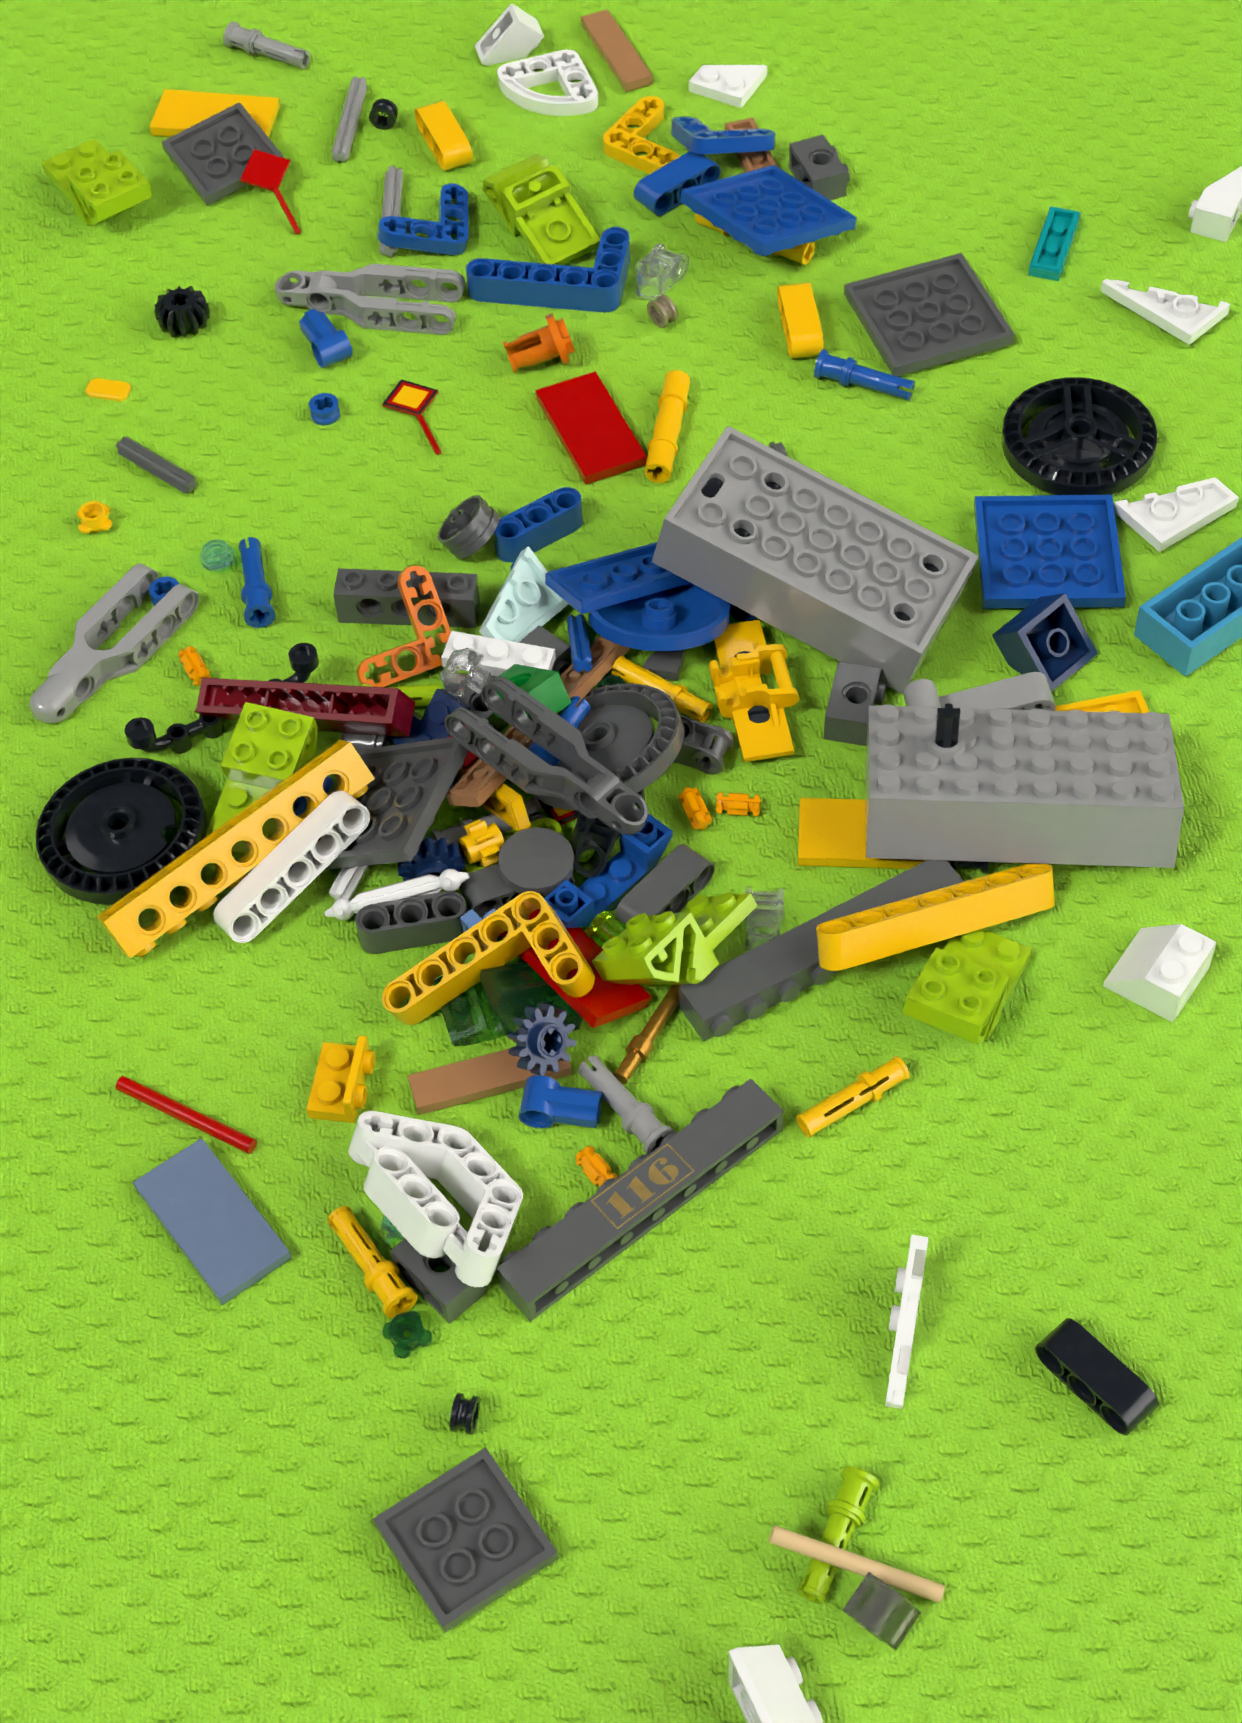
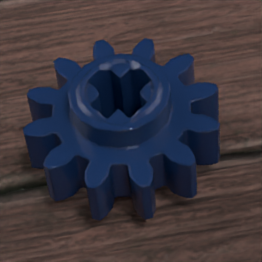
[397,837,466,881]
[507,1003,577,1076]

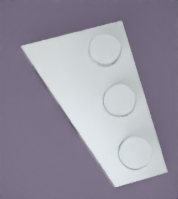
[1114,477,1239,552]

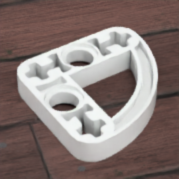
[497,50,598,116]

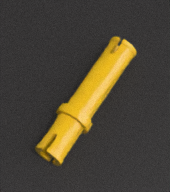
[611,656,713,723]
[796,1056,910,1138]

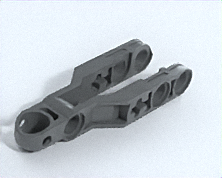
[444,676,648,835]

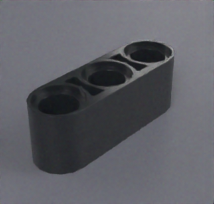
[1035,1318,1159,1436]

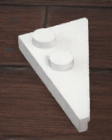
[1101,279,1230,345]
[885,1235,929,1409]

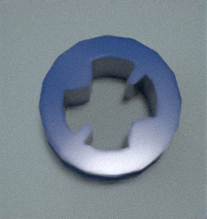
[309,393,340,426]
[149,576,179,606]

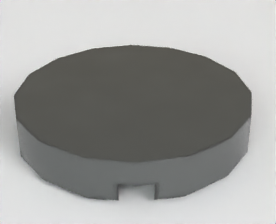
[498,827,575,896]

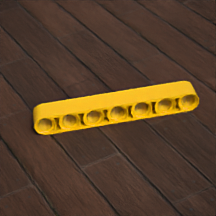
[816,863,1055,971]

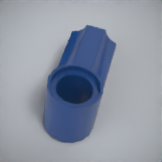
[299,308,353,368]
[518,1075,602,1128]

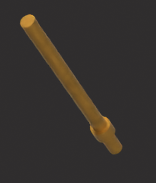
[614,985,681,1084]

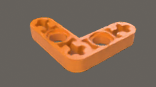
[356,565,451,687]

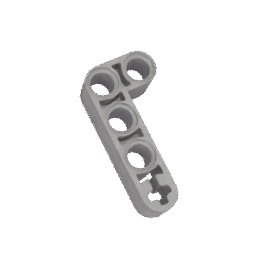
[903,672,1056,711]

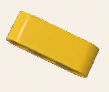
[415,101,473,171]
[777,282,824,359]

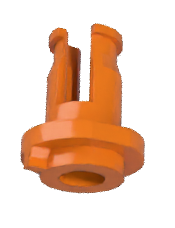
[503,313,575,373]

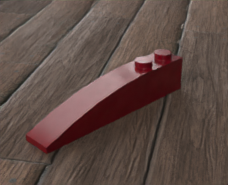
[195,678,415,737]

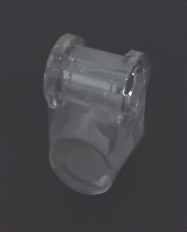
[636,243,689,301]
[745,887,784,952]

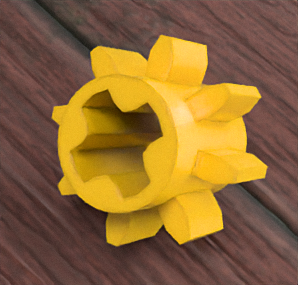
[459,819,505,868]

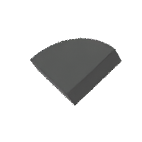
[643,649,686,681]

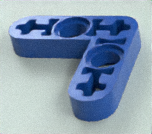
[671,116,775,154]
[377,184,469,255]

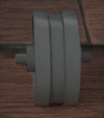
[437,495,500,559]

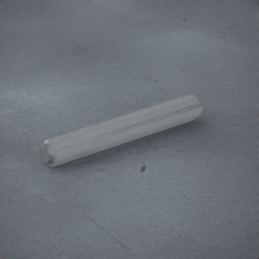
[331,77,367,162]
[379,165,403,257]

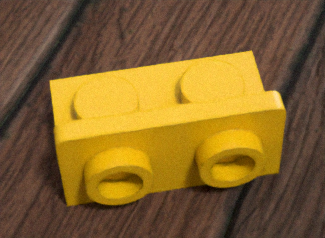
[306,1035,375,1123]

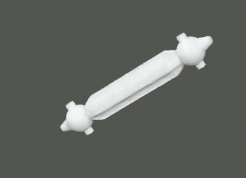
[325,869,469,921]

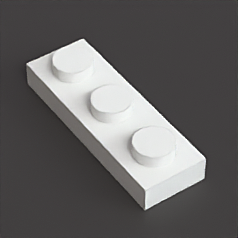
[441,631,556,677]

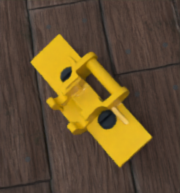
[709,619,800,762]

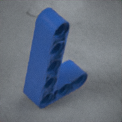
[466,227,630,313]

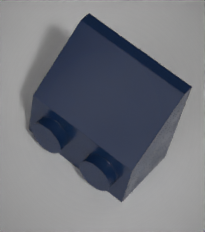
[992,593,1098,692]

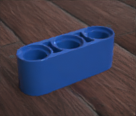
[634,151,721,216]
[494,487,583,562]

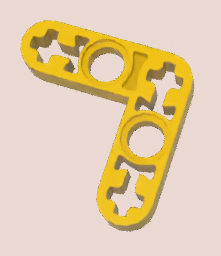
[603,96,679,174]

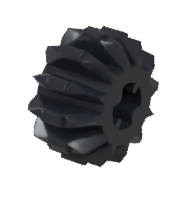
[154,285,210,338]

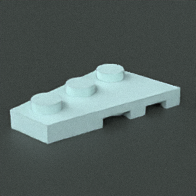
[479,546,569,643]

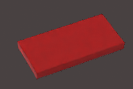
[535,371,647,485]
[499,909,652,1028]

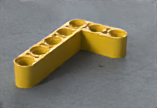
[382,891,595,1025]

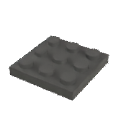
[162,102,284,206]
[373,1447,558,1633]

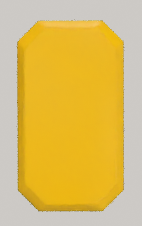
[85,378,131,402]

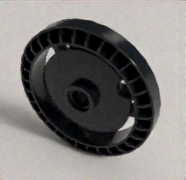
[1001,377,1157,495]
[36,757,207,905]

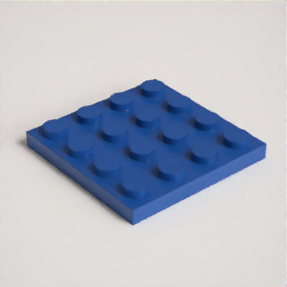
[680,165,857,256]
[974,495,1126,609]

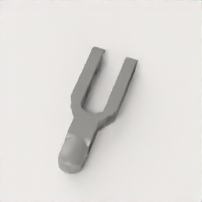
[275,264,465,335]
[29,563,199,723]

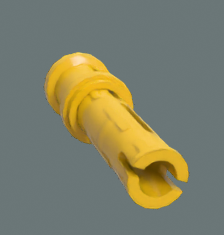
[327,1206,418,1319]

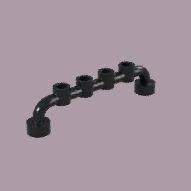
[124,643,319,754]

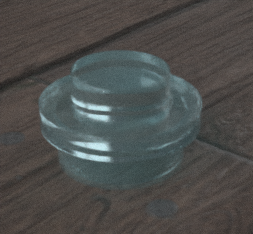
[200,539,235,572]

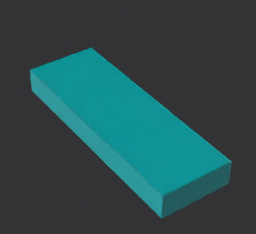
[1028,206,1081,281]

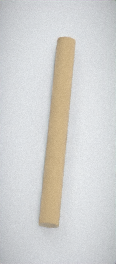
[768,1525,945,1603]

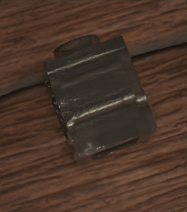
[843,1572,921,1651]

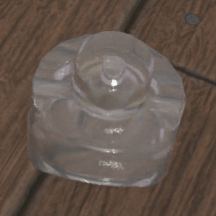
[440,647,491,699]

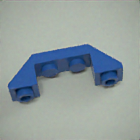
[544,813,673,928]

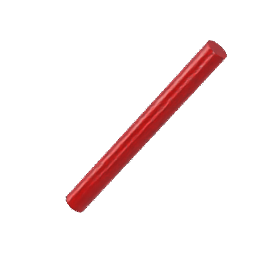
[116,1076,257,1154]

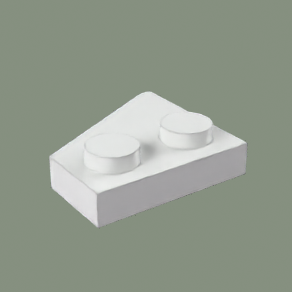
[689,65,767,108]

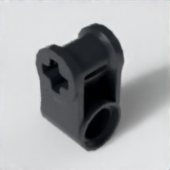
[569,812,620,877]

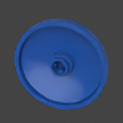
[588,583,730,651]

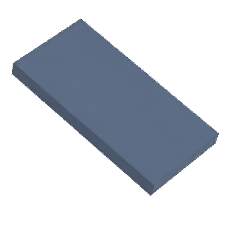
[133,1138,292,1305]

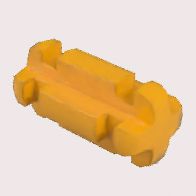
[178,646,211,686]
[679,787,712,830]
[716,792,761,816]
[575,1146,618,1187]

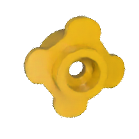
[77,501,112,534]

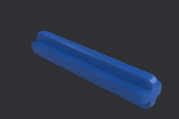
[567,613,593,673]

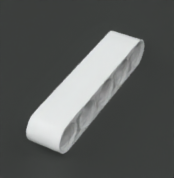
[214,791,370,943]

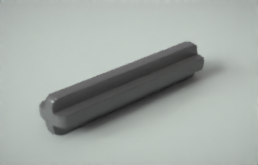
[116,437,197,494]

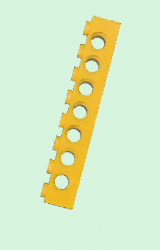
[96,740,375,958]

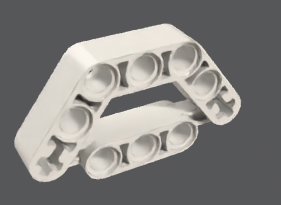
[348,1111,523,1287]

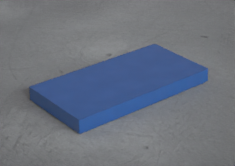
[545,542,690,614]

